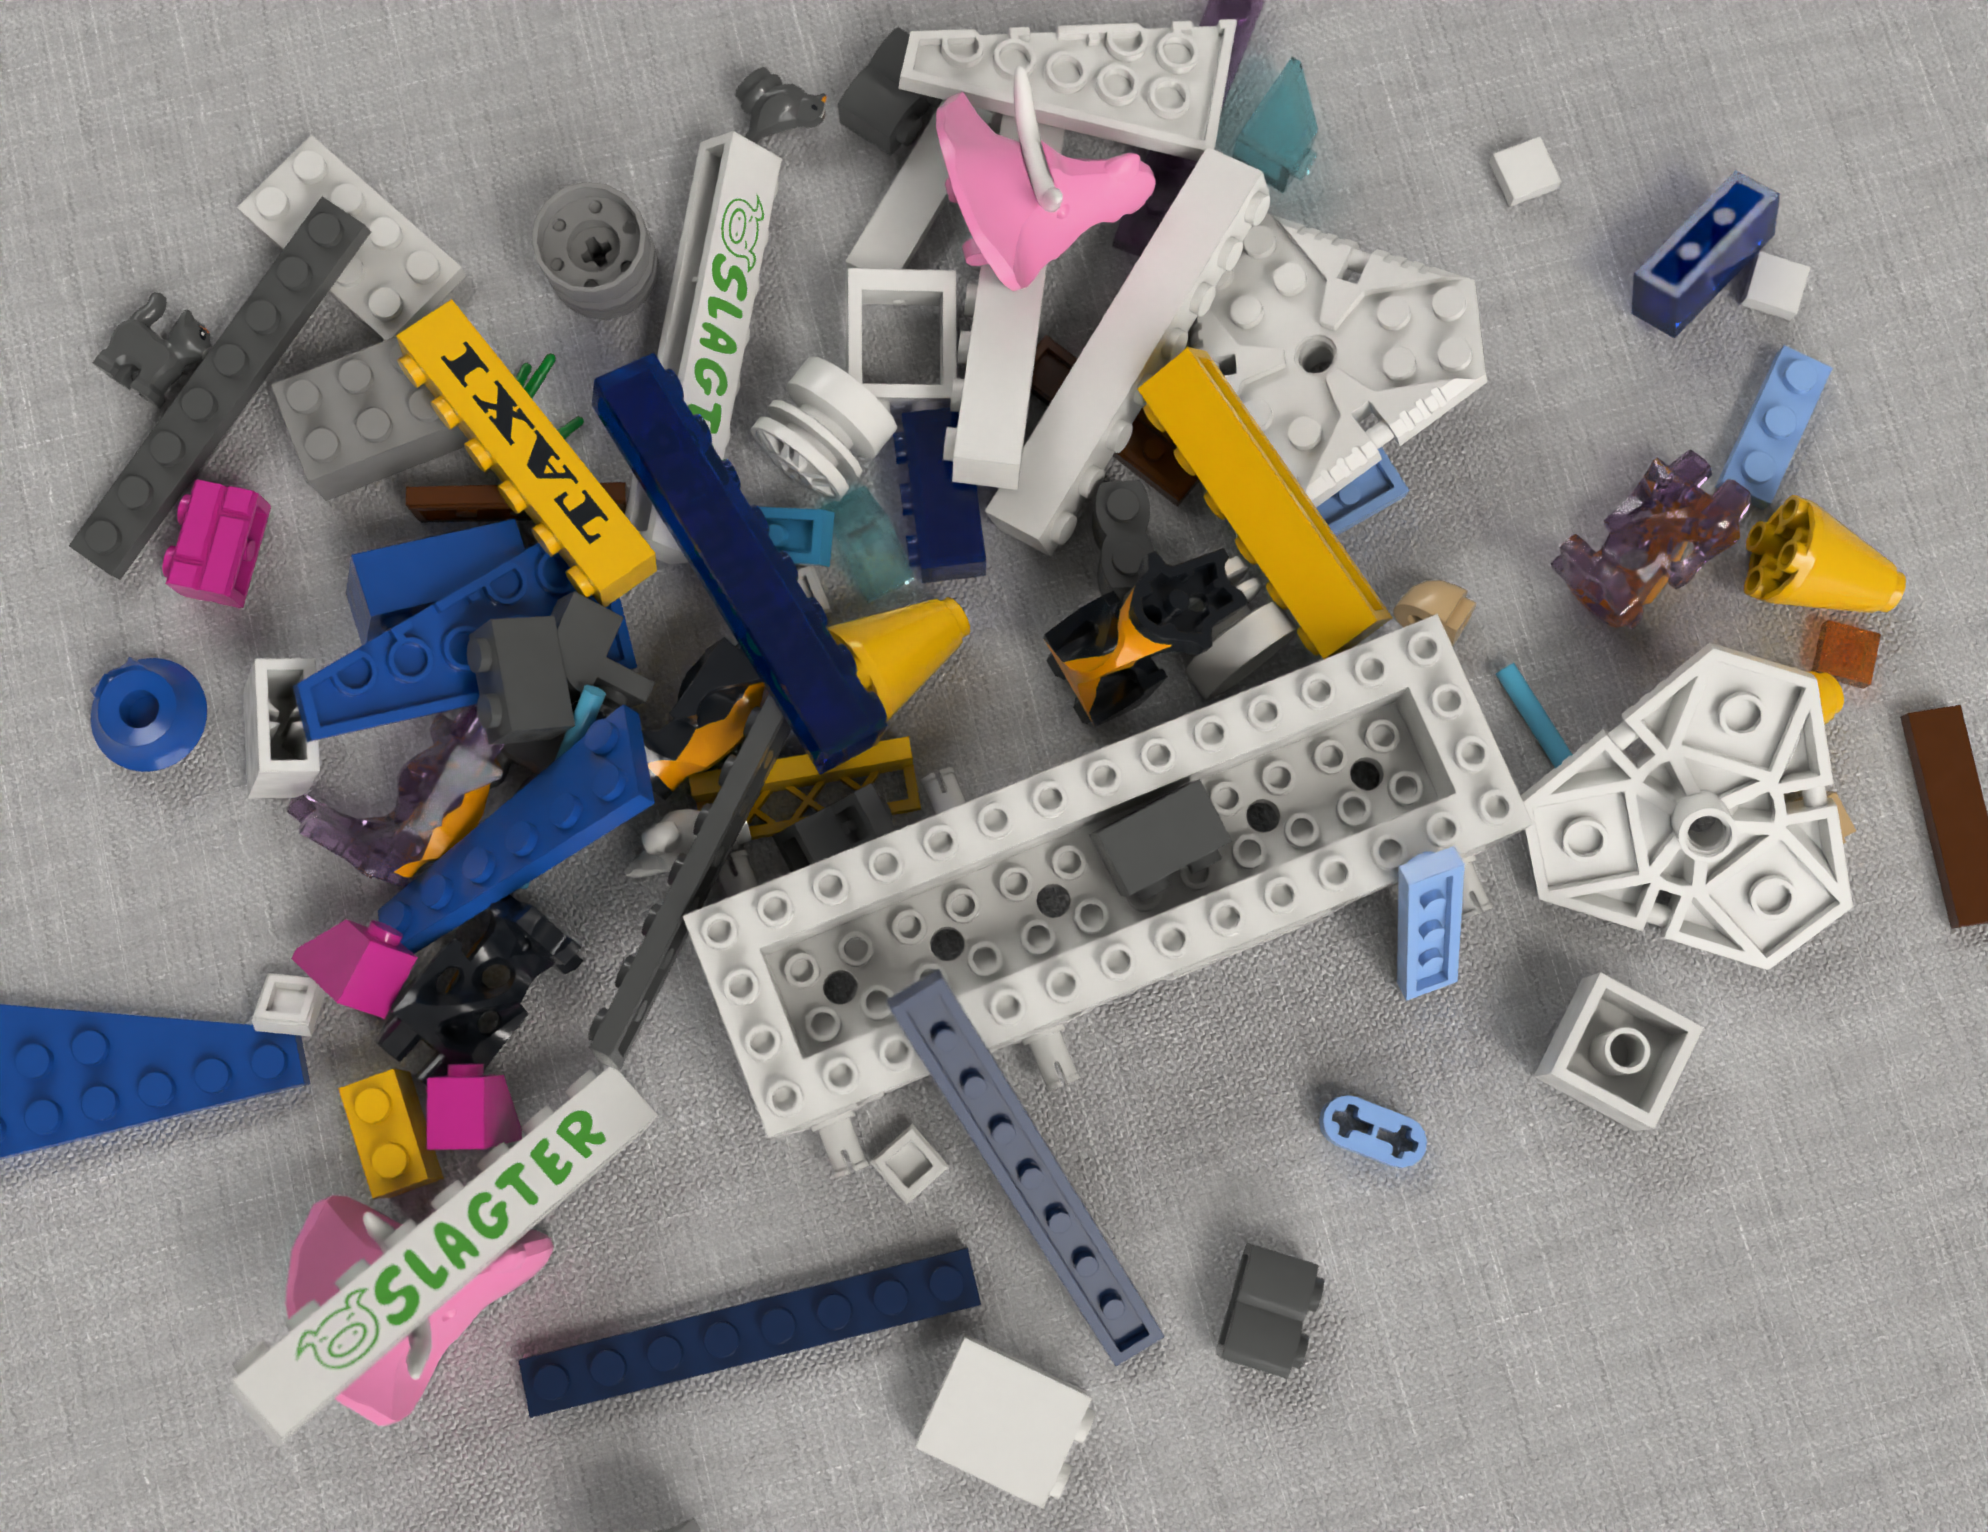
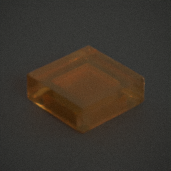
[1812,620,1881,689]

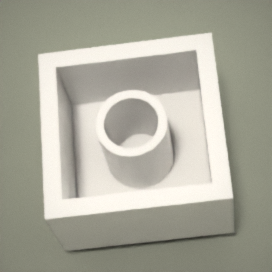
[1534,972,1704,1131]

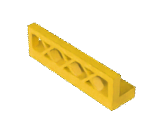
[689,736,921,840]

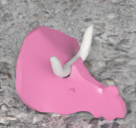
[936,66,1156,291]
[286,1195,554,1426]

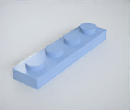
[1397,846,1465,1001]

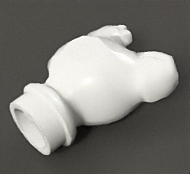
[624,809,751,878]

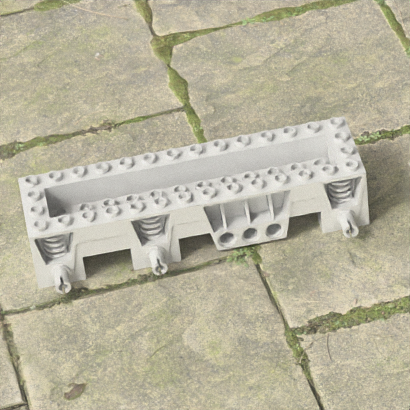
[683,614,1533,1180]

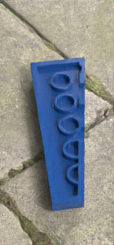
[378,704,655,954]

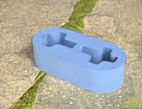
[1319,1095,1427,1168]

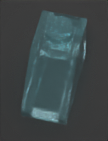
[1232,57,1318,193]

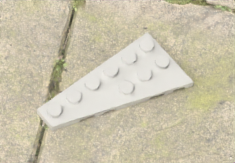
[898,19,1237,161]

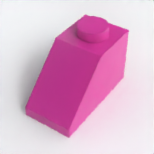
[291,919,418,1019]
[427,1064,522,1150]

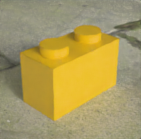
[338,1068,444,1199]

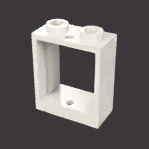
[845,268,957,418]

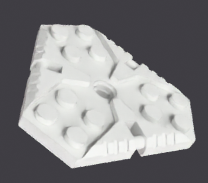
[1190,213,1487,508]
[1521,642,1853,970]

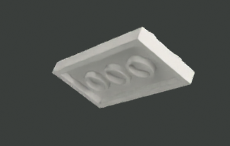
[237,135,467,341]

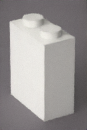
[243,659,320,799]
[915,1334,1096,1509]

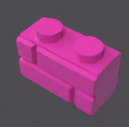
[162,479,272,608]

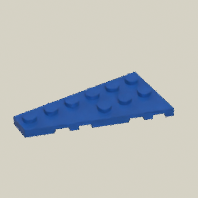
[293,543,638,743]
[0,1004,310,1160]

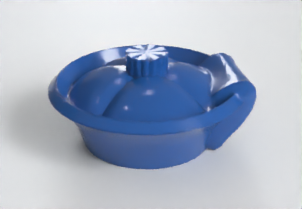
[90,657,207,772]

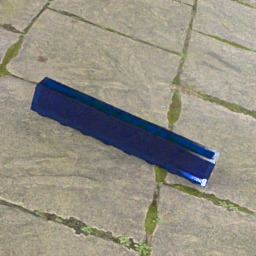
[592,352,888,775]

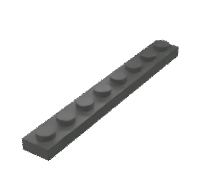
[69,196,371,580]
[588,644,819,1071]

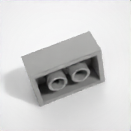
[271,336,469,501]

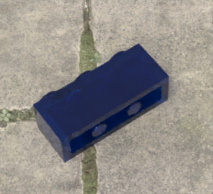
[1631,170,1780,339]
[893,407,986,583]

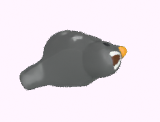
[735,67,827,144]

